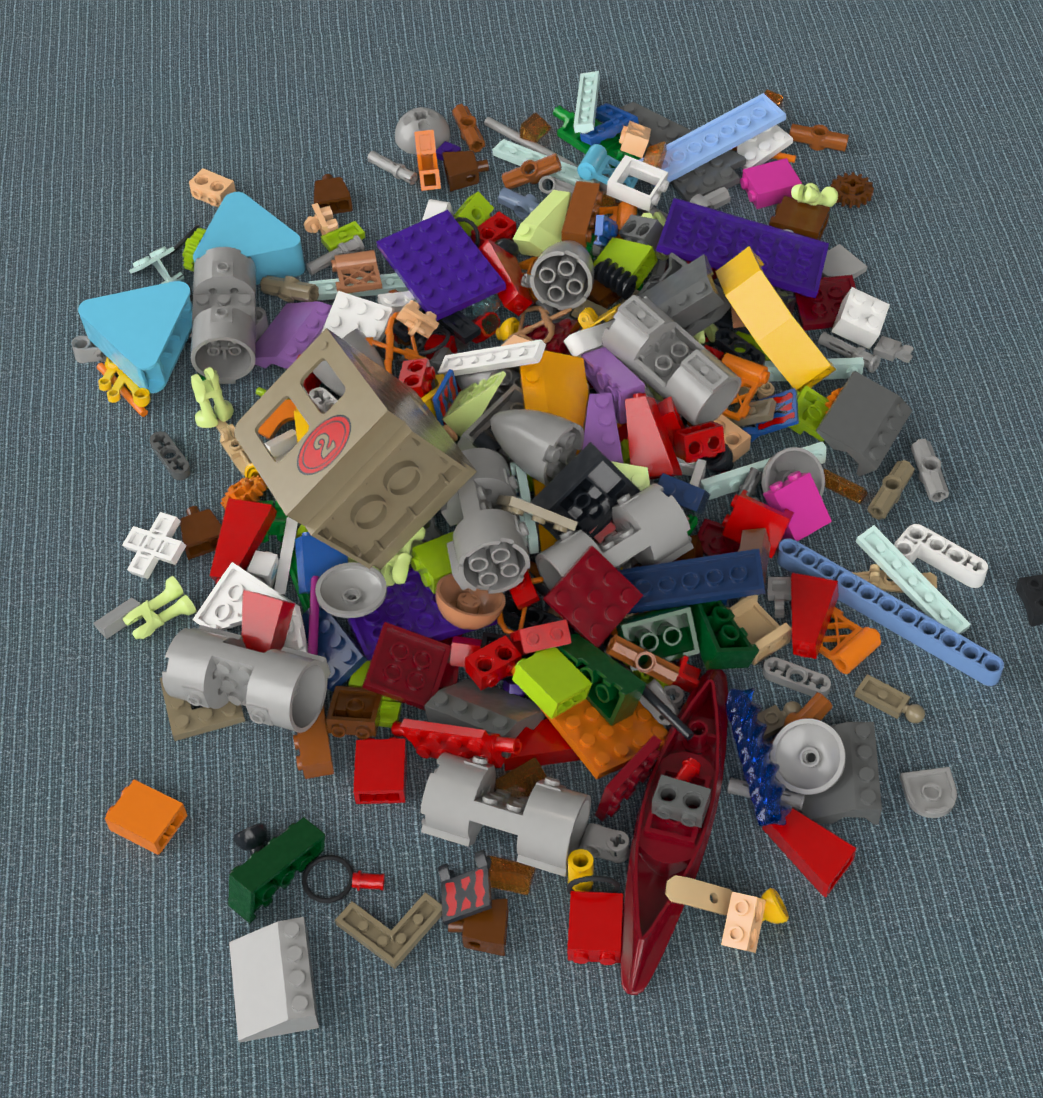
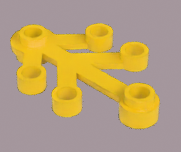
[98,357,151,407]

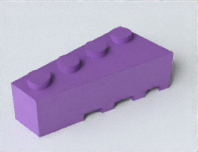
[581,347,645,424]
[581,393,623,463]

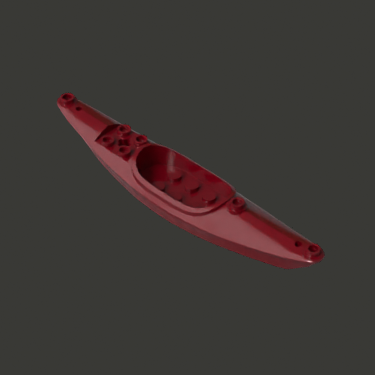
[621,669,729,995]

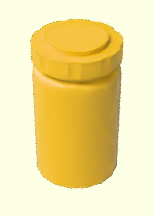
[567,849,594,892]

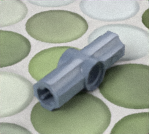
[498,187,540,220]

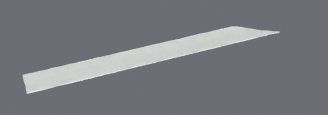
[274,517,298,594]

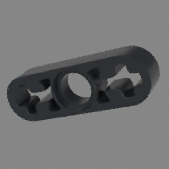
[715,328,765,366]

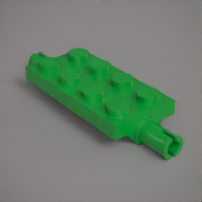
[553,105,641,168]

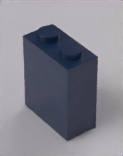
[658,473,711,515]

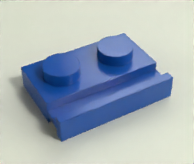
[594,215,618,249]

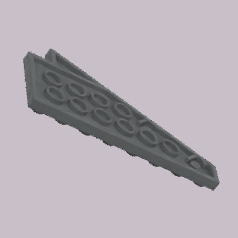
[619,102,746,202]

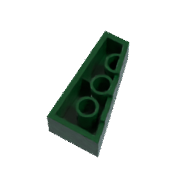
[688,600,760,670]
[556,633,647,726]
[228,817,325,924]

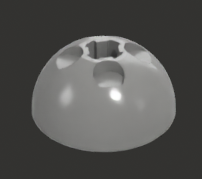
[395,107,451,155]
[761,447,825,497]

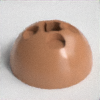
[436,574,506,630]

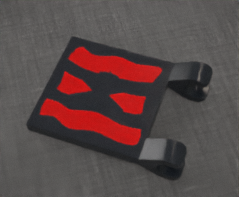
[438,849,492,925]

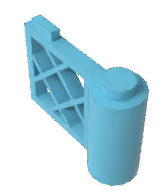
[577,144,639,189]

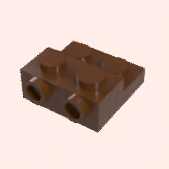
[326,686,384,739]

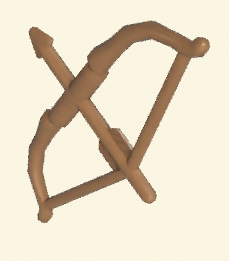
[508,306,572,344]

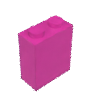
[740,158,802,209]
[763,471,832,541]

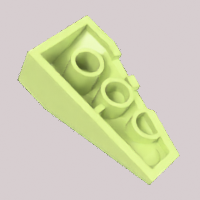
[513,190,571,257]
[442,371,506,437]

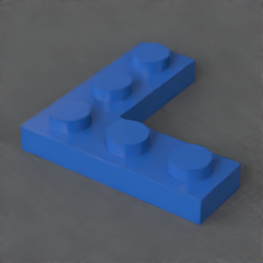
[580,103,639,146]

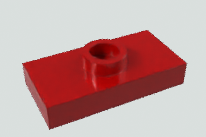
[509,570,540,610]

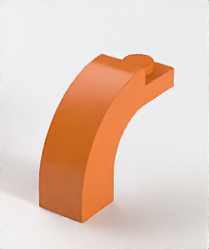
[414,130,441,191]
[258,399,297,440]

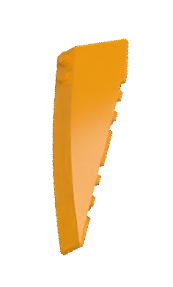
[519,350,589,552]

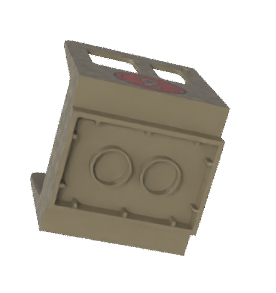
[234,328,477,570]

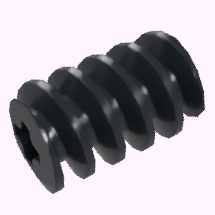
[594,258,637,300]

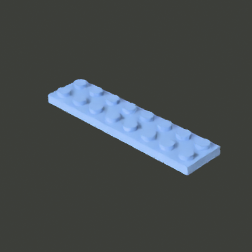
[639,93,786,187]

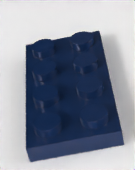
[302,605,368,693]

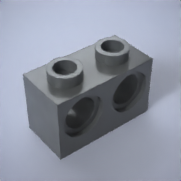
[618,214,664,251]
[652,775,711,828]

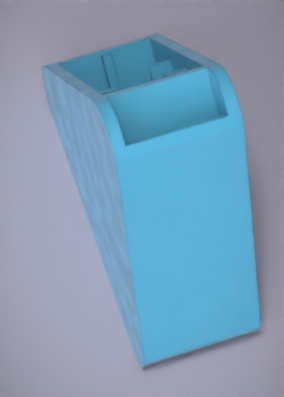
[193,192,305,285]
[78,281,193,393]

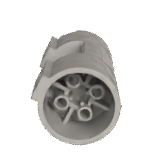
[191,247,256,384]
[601,295,742,426]
[440,448,530,594]
[536,484,694,590]
[162,625,331,733]
[421,752,591,877]

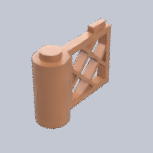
[331,250,382,294]

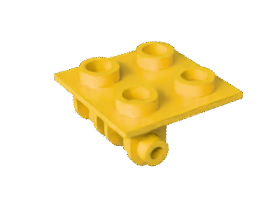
[578,304,621,330]

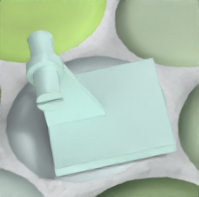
[129,246,185,284]

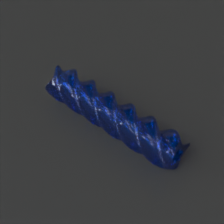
[725,688,792,826]

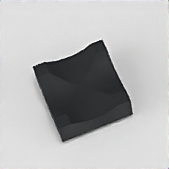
[1016,574,1043,627]

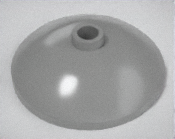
[315,562,387,618]
[770,719,846,795]

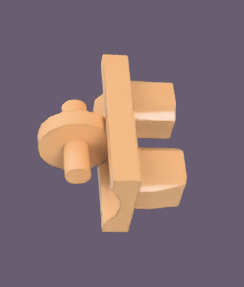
[304,203,338,236]
[396,300,439,338]

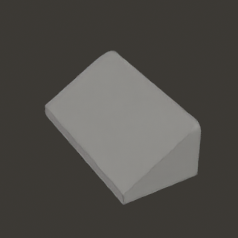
[93,598,141,639]

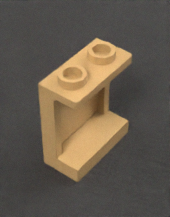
[727,595,792,665]

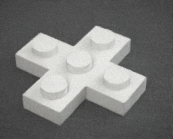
[122,512,186,579]

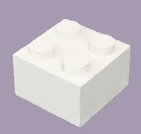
[831,287,890,349]

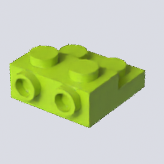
[789,385,829,442]

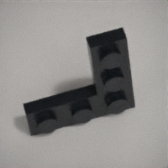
[393,307,481,344]

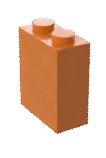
[105,779,188,855]

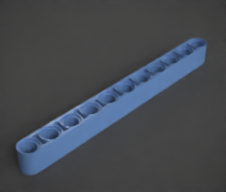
[777,539,1004,686]

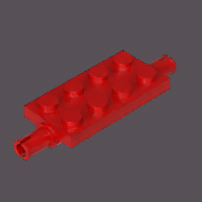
[391,718,522,769]

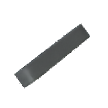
[149,431,191,480]

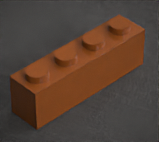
[562,181,603,248]
[293,704,334,779]

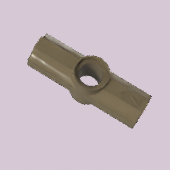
[260,275,319,303]
[868,460,915,520]

